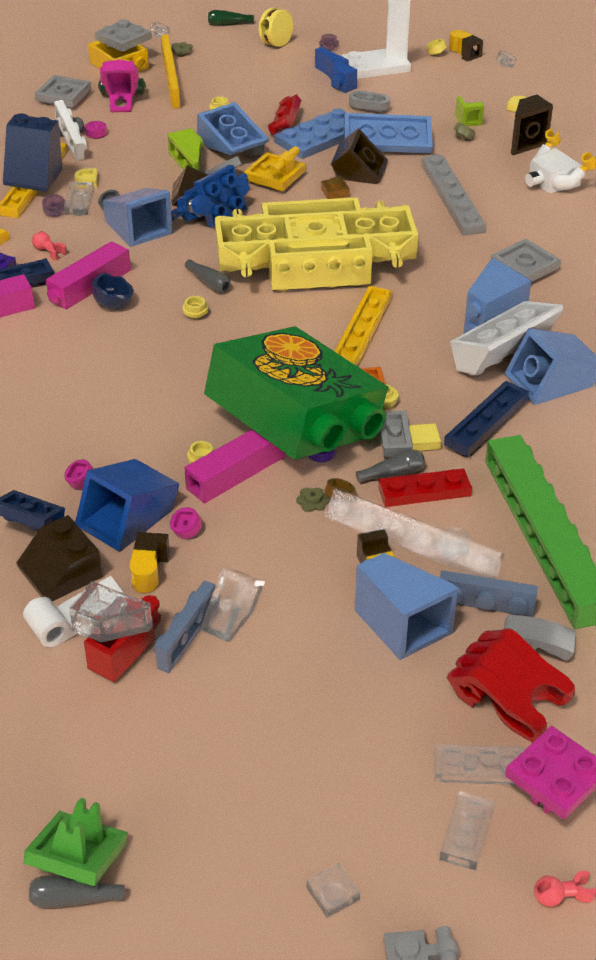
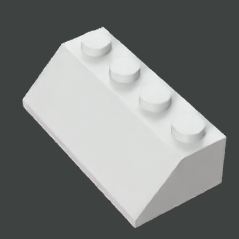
[450,301,564,376]

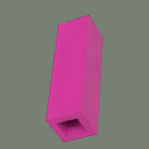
[46,241,131,310]
[0,274,35,317]
[184,429,285,504]

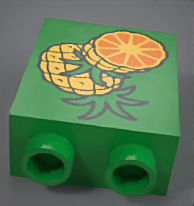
[204,326,389,460]

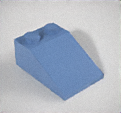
[197,102,269,155]

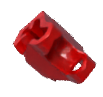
[446,628,575,742]

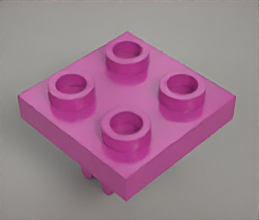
[505,725,596,820]

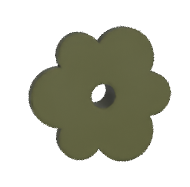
[171,42,193,55]
[296,488,331,512]

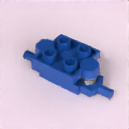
[171,165,250,227]

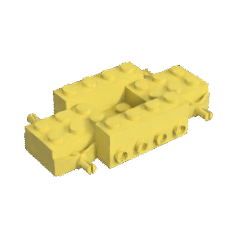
[215,197,418,291]

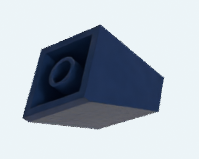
[3,113,62,192]

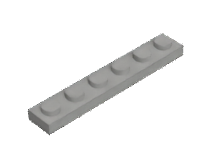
[421,154,486,236]

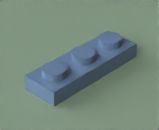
[440,570,538,617]
[154,580,217,673]

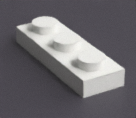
[54,100,87,161]

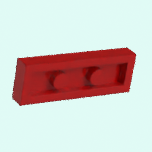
[378,468,472,507]

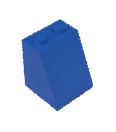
[75,459,180,551]

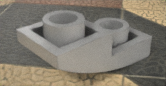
[504,615,576,661]

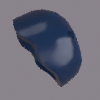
[92,273,134,309]

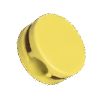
[259,8,293,47]

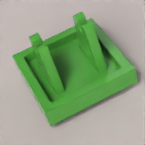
[23,798,128,887]

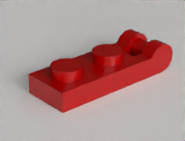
[268,94,302,136]

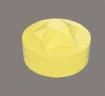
[426,39,447,55]

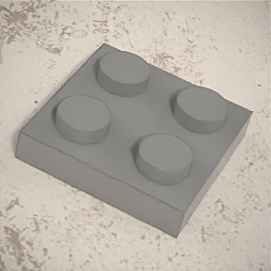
[95,19,152,52]
[35,75,92,108]
[491,239,561,282]

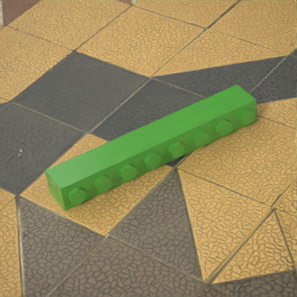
[485,435,596,629]

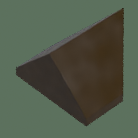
[171,165,208,206]

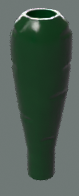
[208,10,254,26]

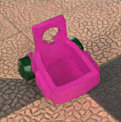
[98,60,146,113]

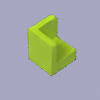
[455,96,484,127]

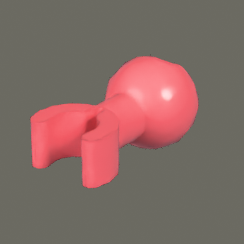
[32,231,66,260]
[534,871,596,907]

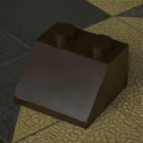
[511,94,553,155]
[330,128,388,184]
[16,515,103,602]

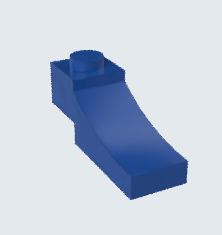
[315,47,357,93]

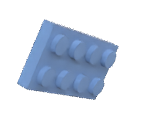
[274,108,347,159]
[344,113,433,153]

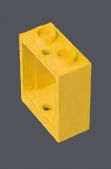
[88,41,149,72]

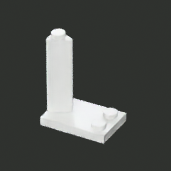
[342,0,411,79]

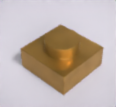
[321,177,350,199]

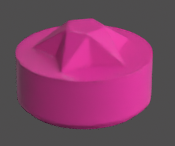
[85,121,107,139]
[64,459,94,489]
[170,507,202,539]

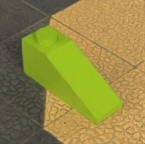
[167,128,203,171]

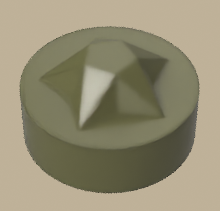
[453,122,476,140]

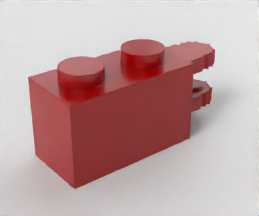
[84,595,161,682]

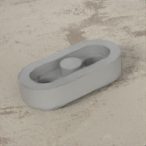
[349,91,390,113]

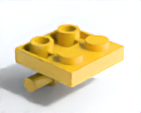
[244,146,306,191]

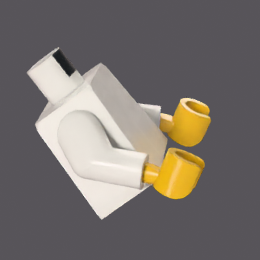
[525,128,596,193]

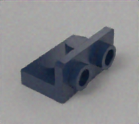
[0,490,65,531]

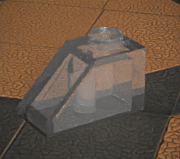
[200,568,265,642]
[69,581,153,642]

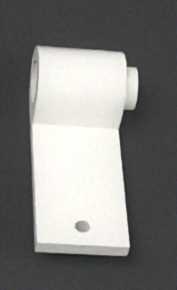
[23,576,130,647]

